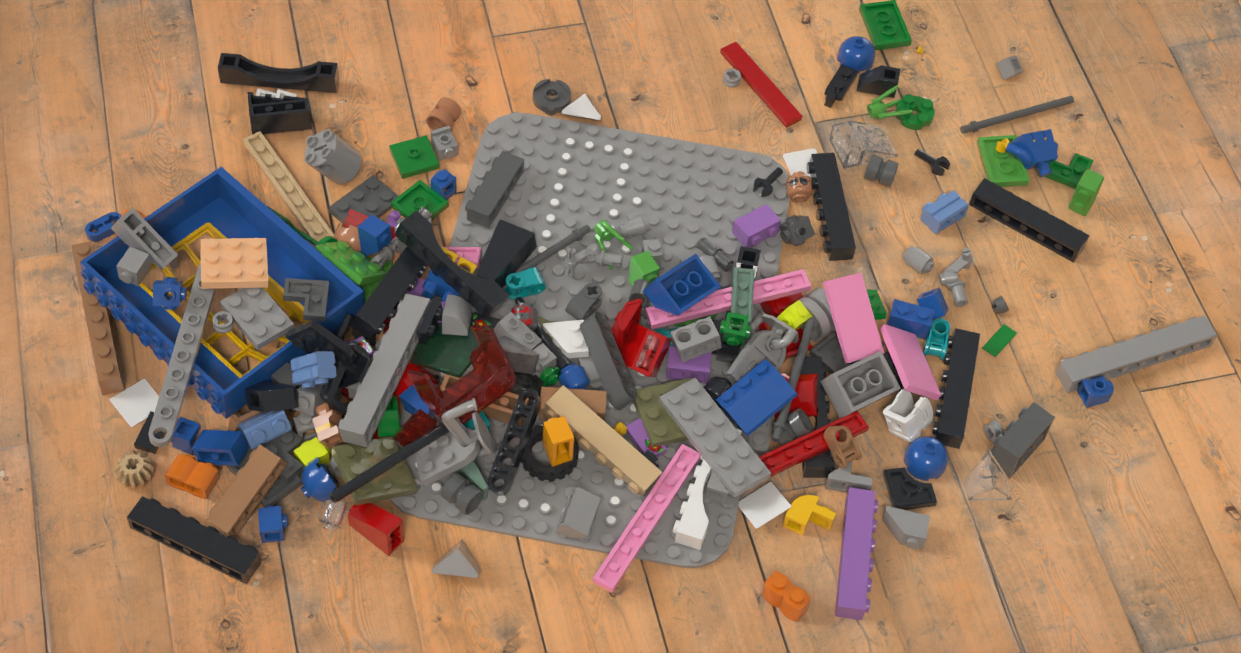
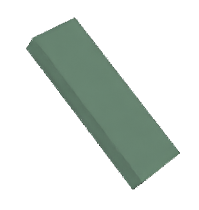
[731,268,755,326]

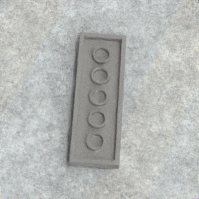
[659,378,771,498]

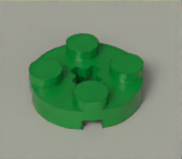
[896,94,935,130]

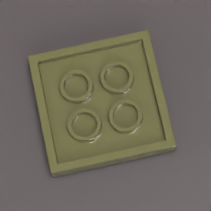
[633,377,692,448]
[331,436,418,505]

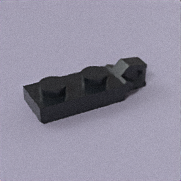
[824,64,859,108]

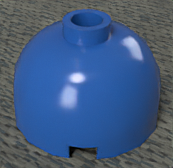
[837,36,875,74]
[904,437,948,481]
[301,457,338,502]

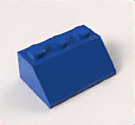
[643,254,721,316]
[716,359,798,436]

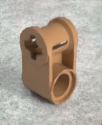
[824,426,862,469]

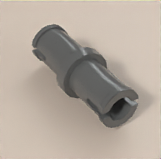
[696,237,734,272]

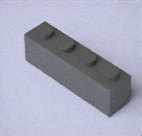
[465,151,524,229]

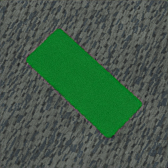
[982,324,1017,357]

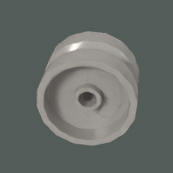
[800,288,836,342]

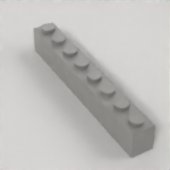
[338,294,431,447]
[1056,316,1217,393]

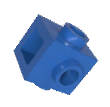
[153,277,187,310]

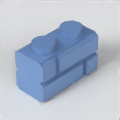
[921,191,969,234]
[291,351,337,389]
[238,410,292,450]

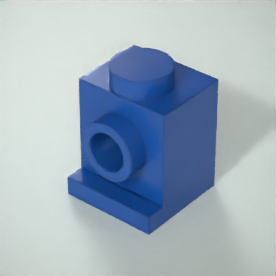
[430,169,456,200]
[1077,376,1114,408]

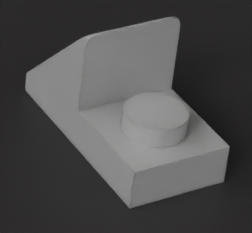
[825,462,873,493]

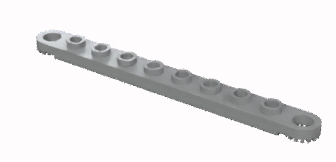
[148,263,216,448]

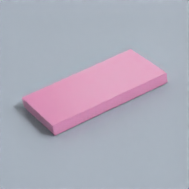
[823,273,884,364]
[880,324,941,400]

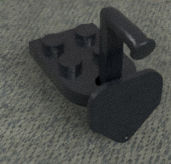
[285,320,371,415]

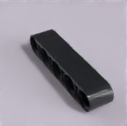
[487,389,541,496]

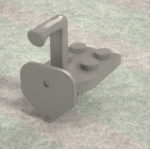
[726,309,799,383]
[415,398,497,486]

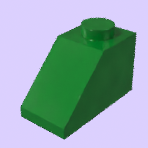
[377,395,401,437]

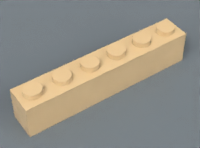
[544,385,662,497]

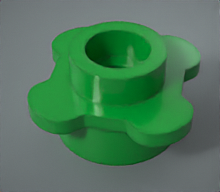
[540,366,560,387]

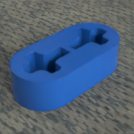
[85,212,121,242]

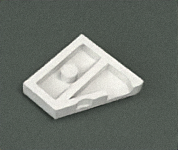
[543,320,589,358]

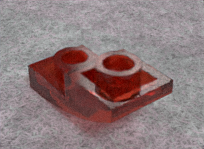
[393,409,437,447]

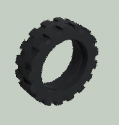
[521,425,579,482]

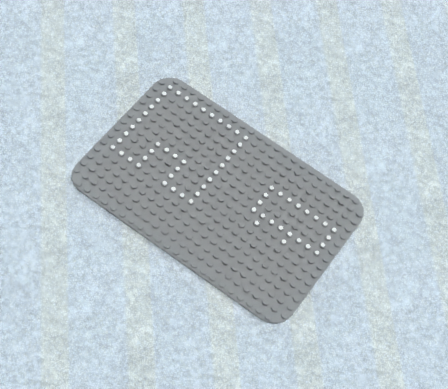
[390,112,790,568]

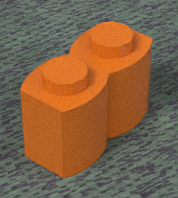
[165,454,219,499]
[762,571,811,622]

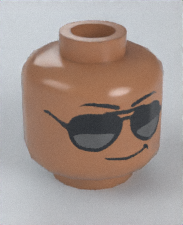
[786,171,813,202]

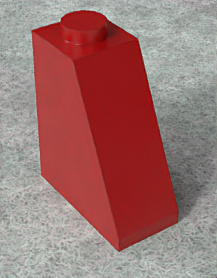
[348,503,404,556]

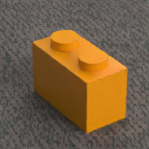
[543,416,574,467]

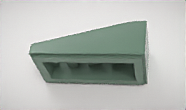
[455,460,488,500]

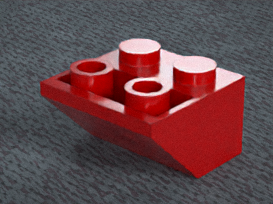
[620,321,672,377]

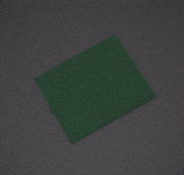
[409,323,493,378]

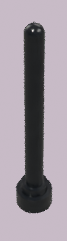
[515,297,572,375]

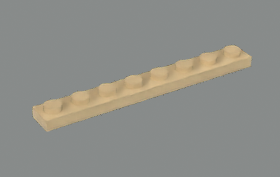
[243,131,334,242]

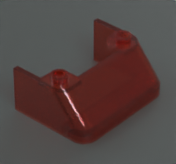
[407,324,516,425]

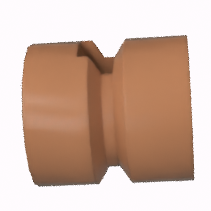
[426,97,461,130]

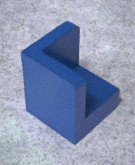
[917,287,949,320]
[171,416,201,455]

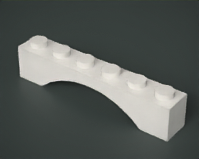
[673,429,742,550]

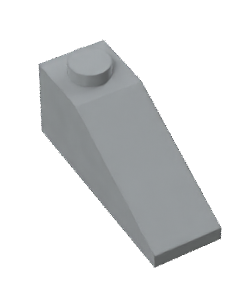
[111,207,178,270]

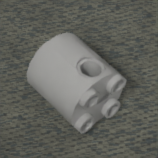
[304,129,362,185]

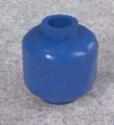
[559,363,590,390]

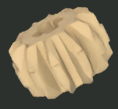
[114,450,154,489]

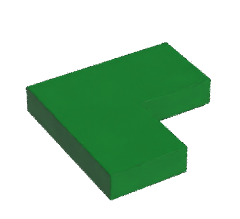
[1045,153,1094,189]

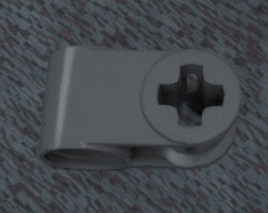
[628,279,651,320]
[565,283,602,321]

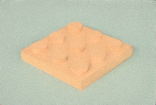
[200,238,268,289]

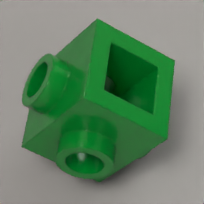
[719,312,751,346]

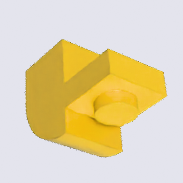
[783,495,836,535]

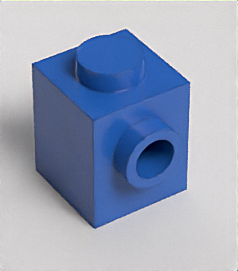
[258,505,288,543]

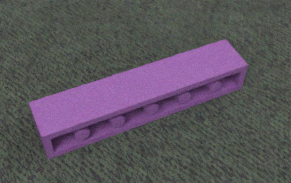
[835,487,878,620]

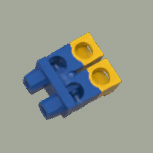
[422,246,477,302]

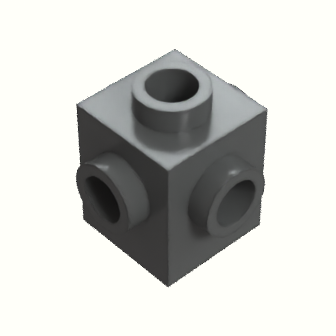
[780,215,815,246]

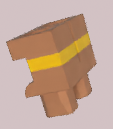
[313,403,350,450]

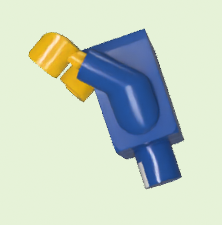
[995,129,1058,177]

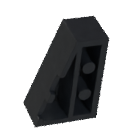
[247,92,312,135]

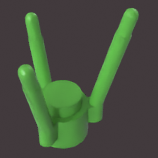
[867,85,913,120]
[594,220,633,270]

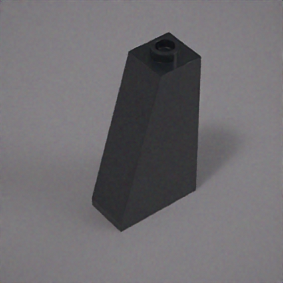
[476,219,537,288]

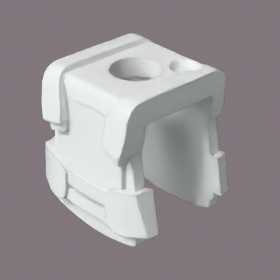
[883,389,933,442]

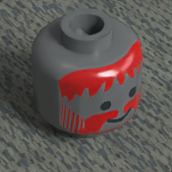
[511,303,538,331]

